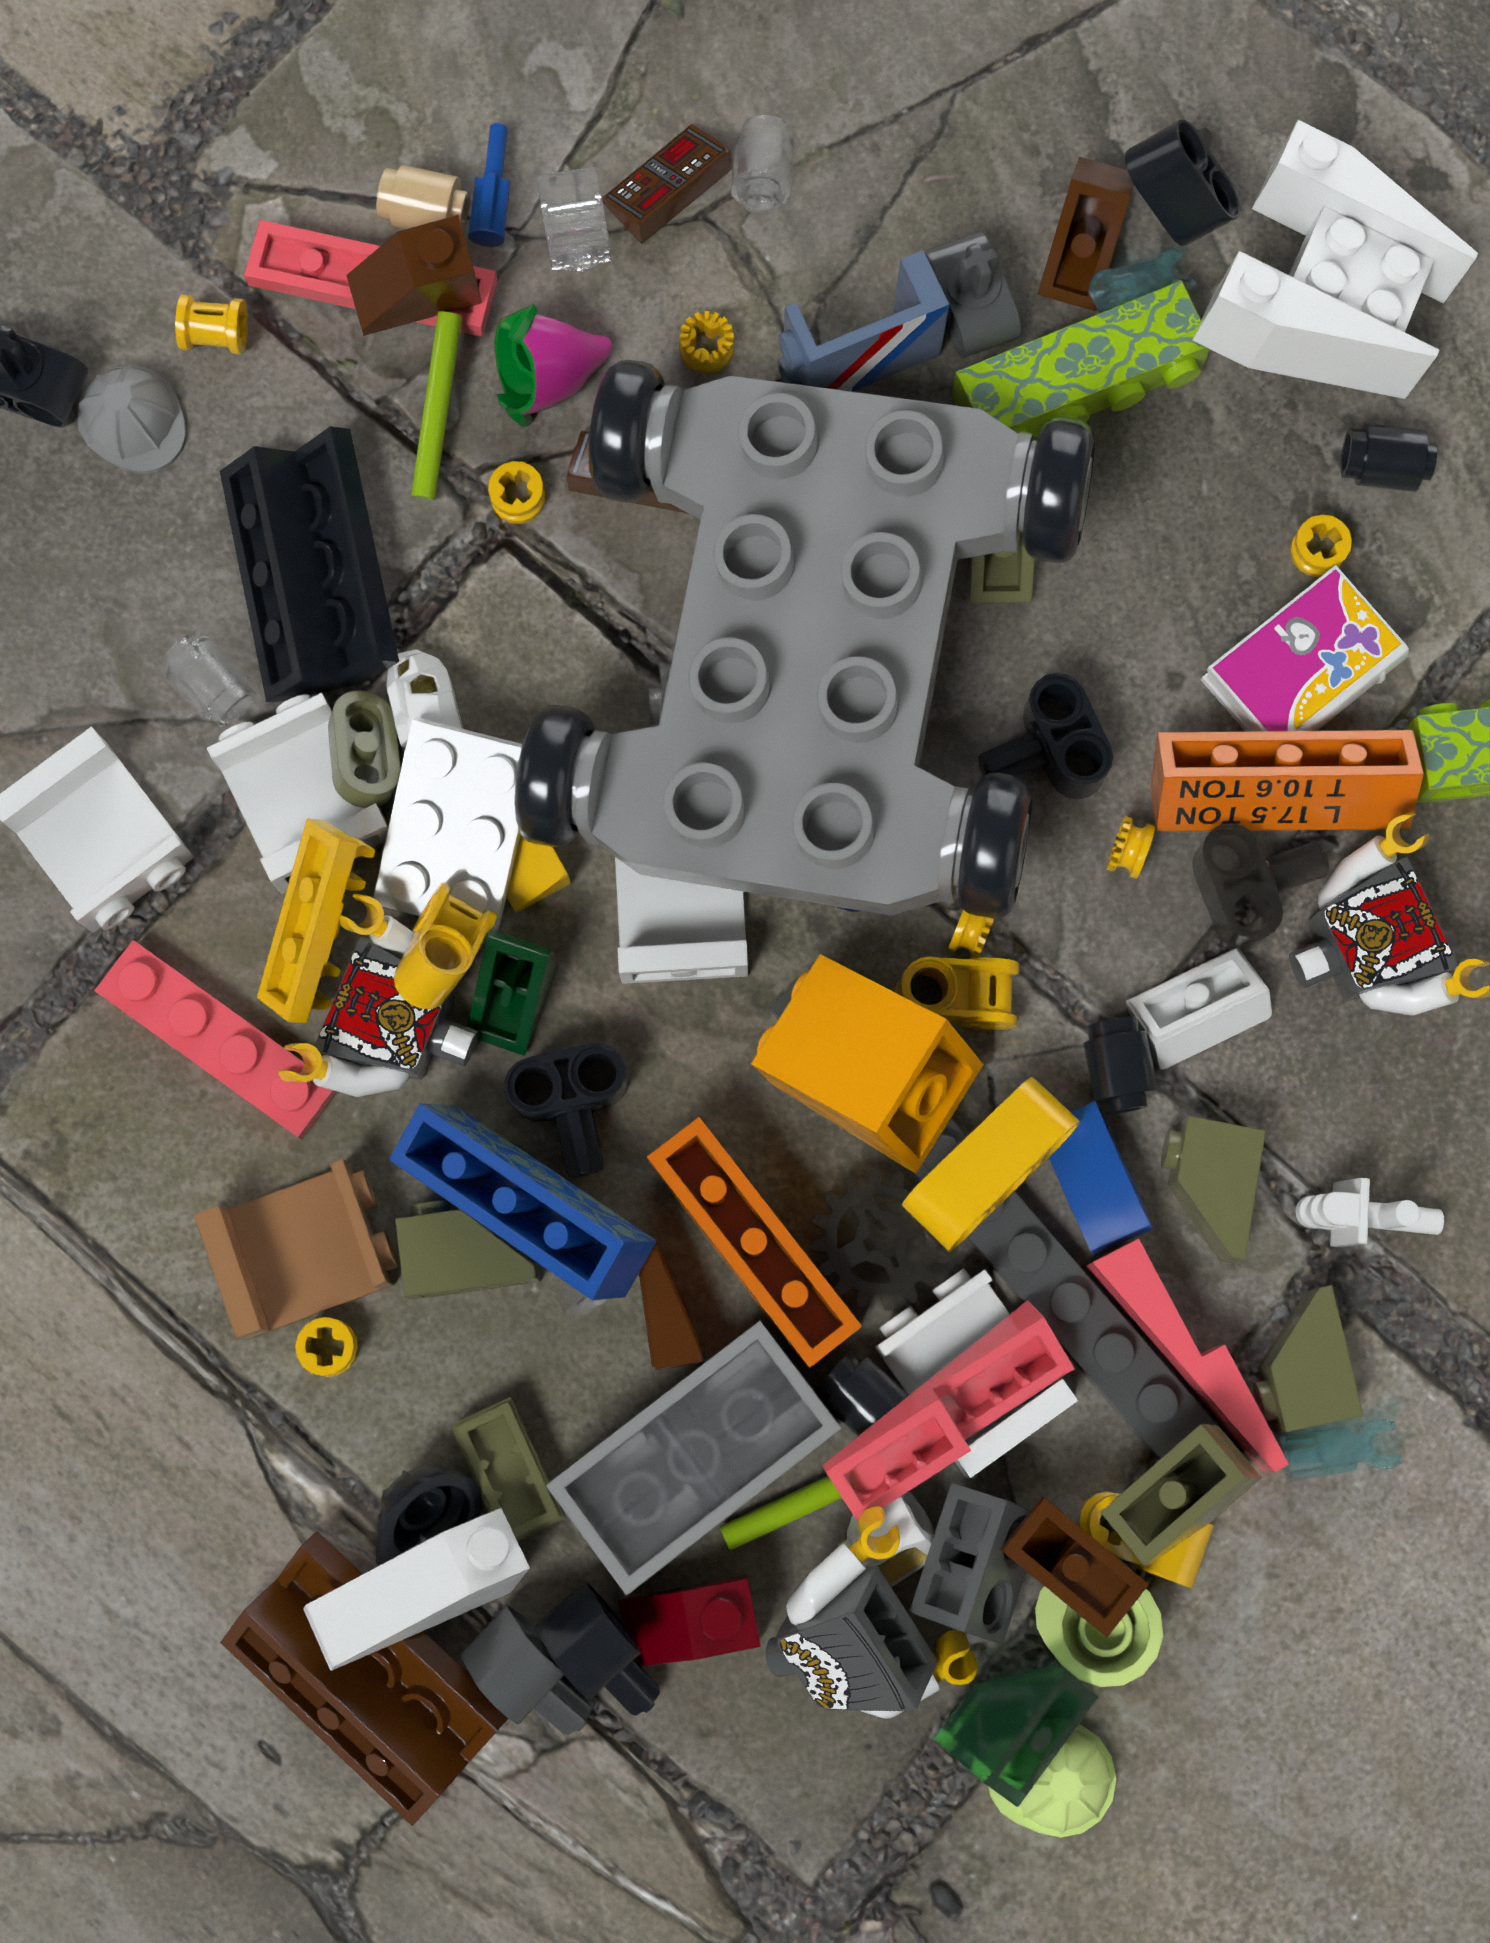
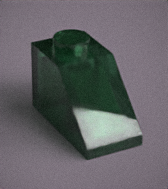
[933,1664,1098,1807]

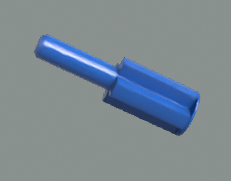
[468,122,511,247]

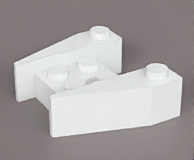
[1193,120,1478,399]

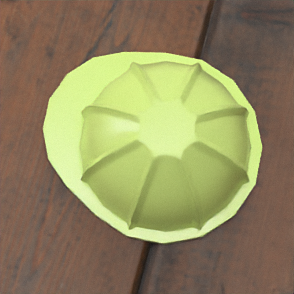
[1035,1586,1163,1687]
[986,1720,1117,1838]

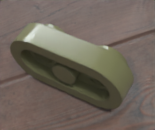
[328,691,401,808]

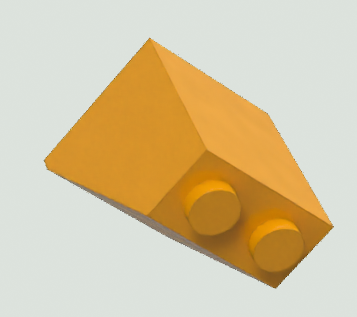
[751,954,984,1174]

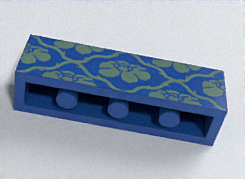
[389,1103,657,1300]

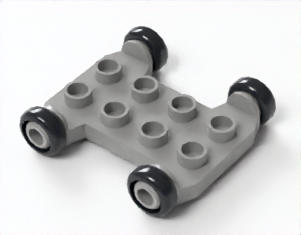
[514,360,1095,918]

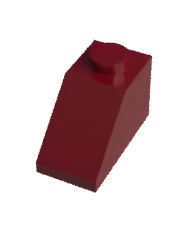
[618,1574,761,1666]

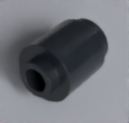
[1340,423,1437,492]
[1083,1016,1158,1114]
[816,1350,909,1437]

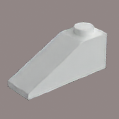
[303,1508,530,1671]

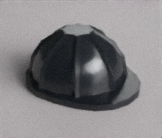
[375,1464,481,1566]

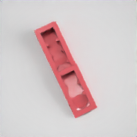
[1084,1238,1289,1472]
[822,1300,1075,1522]

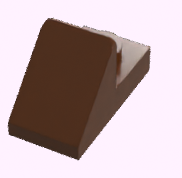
[1001,1496,1149,1638]

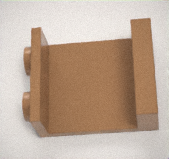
[194,1159,398,1340]

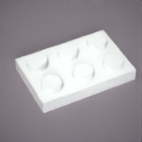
[373,717,522,931]

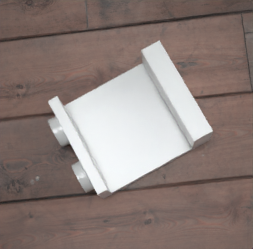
[207,693,389,894]
[0,726,194,933]
[615,857,748,984]
[875,1268,1078,1478]

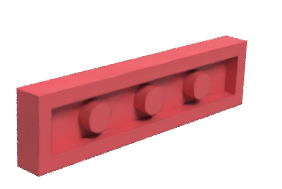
[244,220,498,337]
[94,940,337,1140]

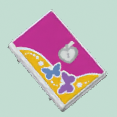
[1201,565,1409,732]

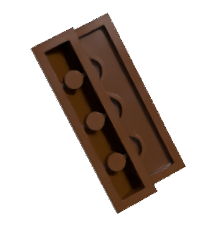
[220,1531,509,1827]

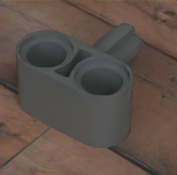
[924,231,1021,359]
[460,1605,591,1735]

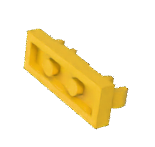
[257,818,375,1023]

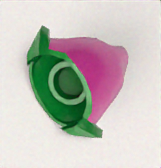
[494,304,612,427]

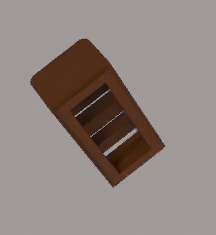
[639,1243,705,1370]

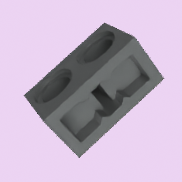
[909,1483,1031,1645]

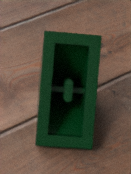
[467,929,559,1056]

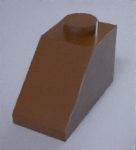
[1037,157,1134,311]
[346,215,482,336]

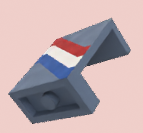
[777,250,949,392]

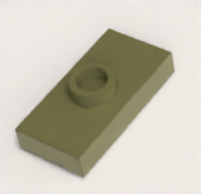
[450,1397,566,1541]

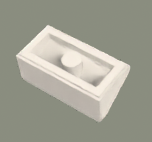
[1125,947,1272,1070]

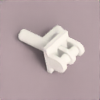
[1296,1178,1444,1247]

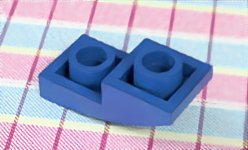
[1049,1101,1153,1255]

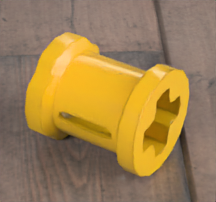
[175,294,248,354]

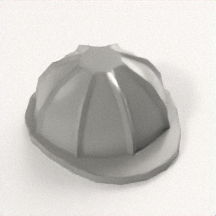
[77,364,187,474]

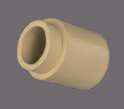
[376,165,470,229]

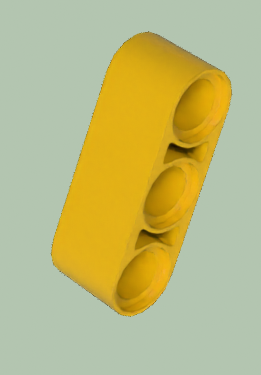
[902,1077,1080,1252]

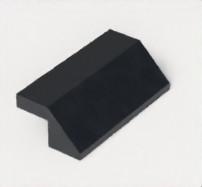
[220,426,399,702]

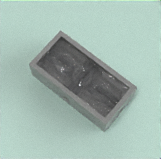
[545,1321,841,1596]

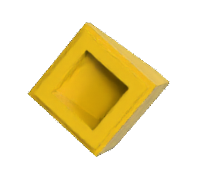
[507,835,571,913]

